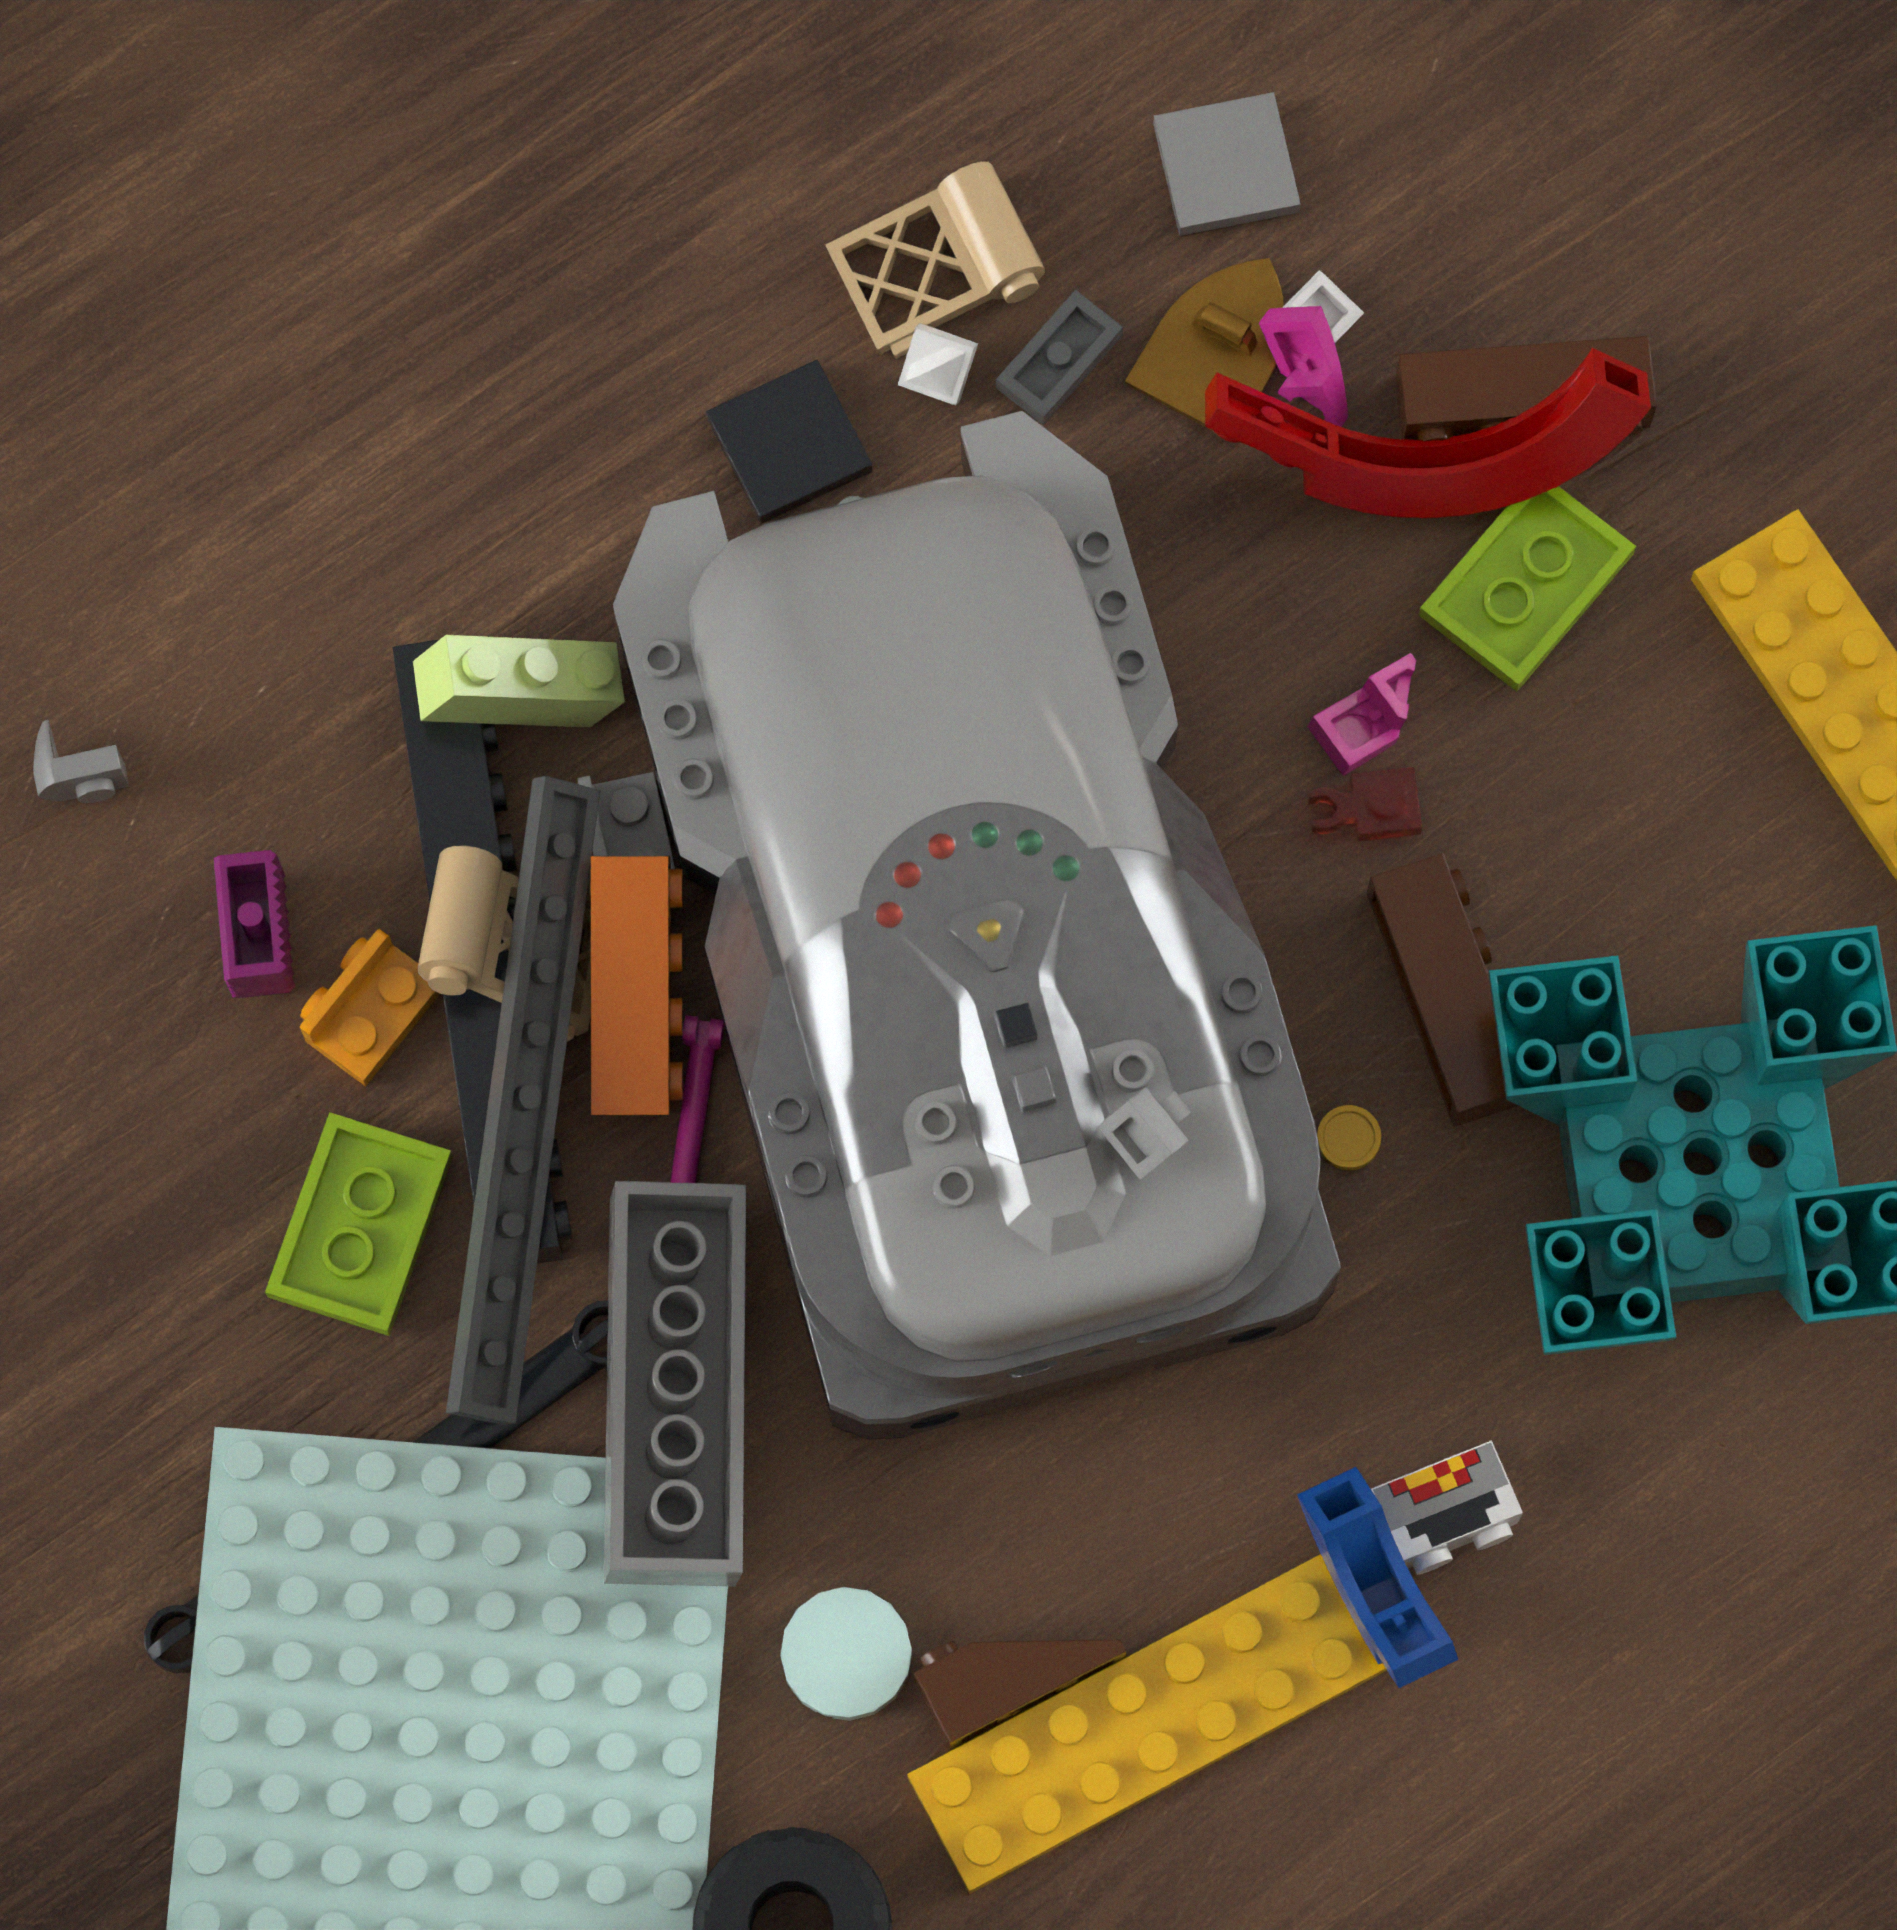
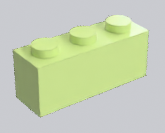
[413,635,625,727]

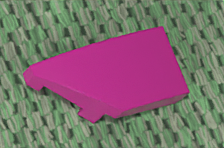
[1259,306,1348,427]
[1307,653,1416,776]

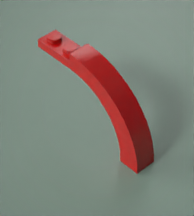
[1205,348,1651,518]

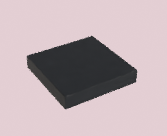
[706,359,873,524]

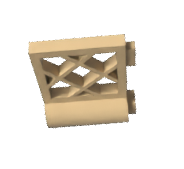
[825,161,1045,359]
[418,846,591,1042]

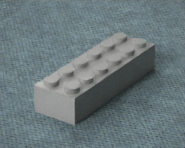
[604,1181,746,1587]

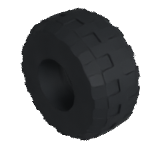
[692,1827,893,1930]

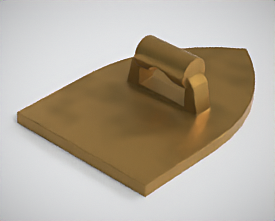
[1125,258,1284,431]

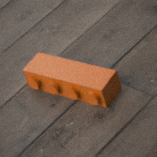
[591,856,683,1115]

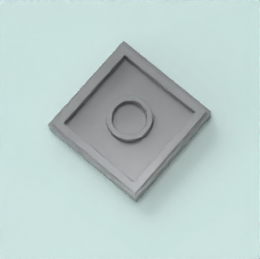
[1153,92,1301,236]

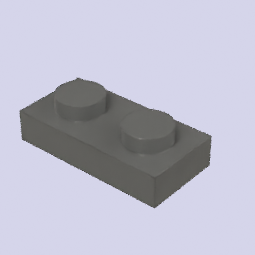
[996,290,1123,426]

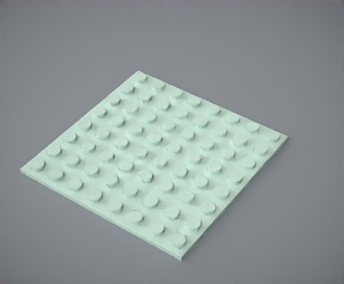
[166,1427,728,1930]

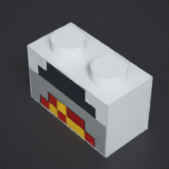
[1371,1440,1523,1575]

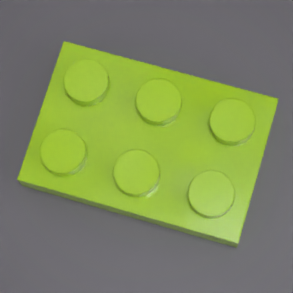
[1419,486,1636,692]
[265,1112,453,1336]

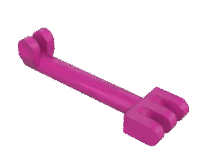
[670,1015,724,1183]

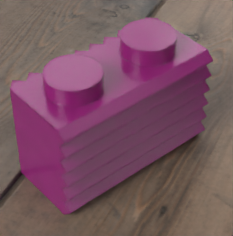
[213,850,296,998]

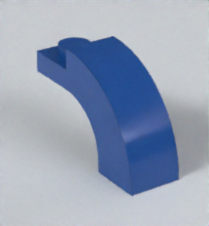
[1297,1467,1459,1688]

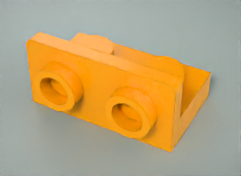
[300,928,441,1087]

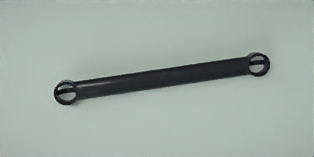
[144,1300,608,1674]

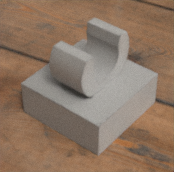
[1097,1087,1191,1180]

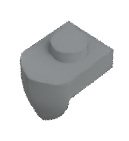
[33,720,130,803]

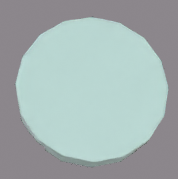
[780,1587,912,1721]

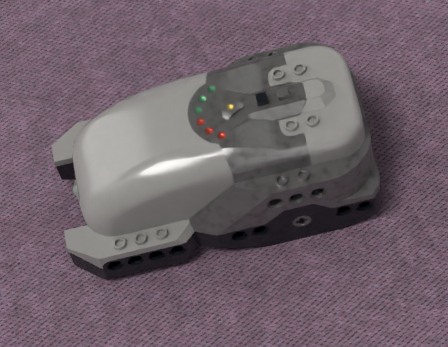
[613,411,1341,1440]

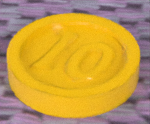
[1317,1105,1381,1170]

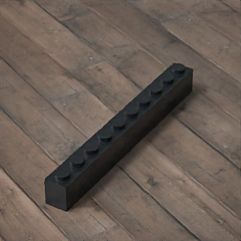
[392,635,572,1264]

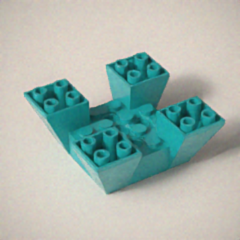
[1488,925,1897,1355]

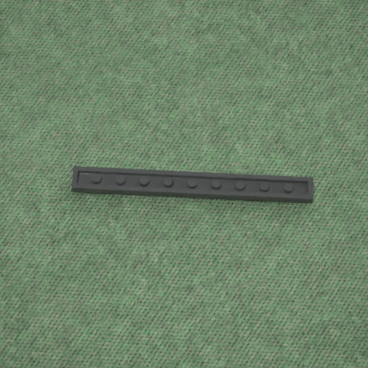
[446,775,601,1425]

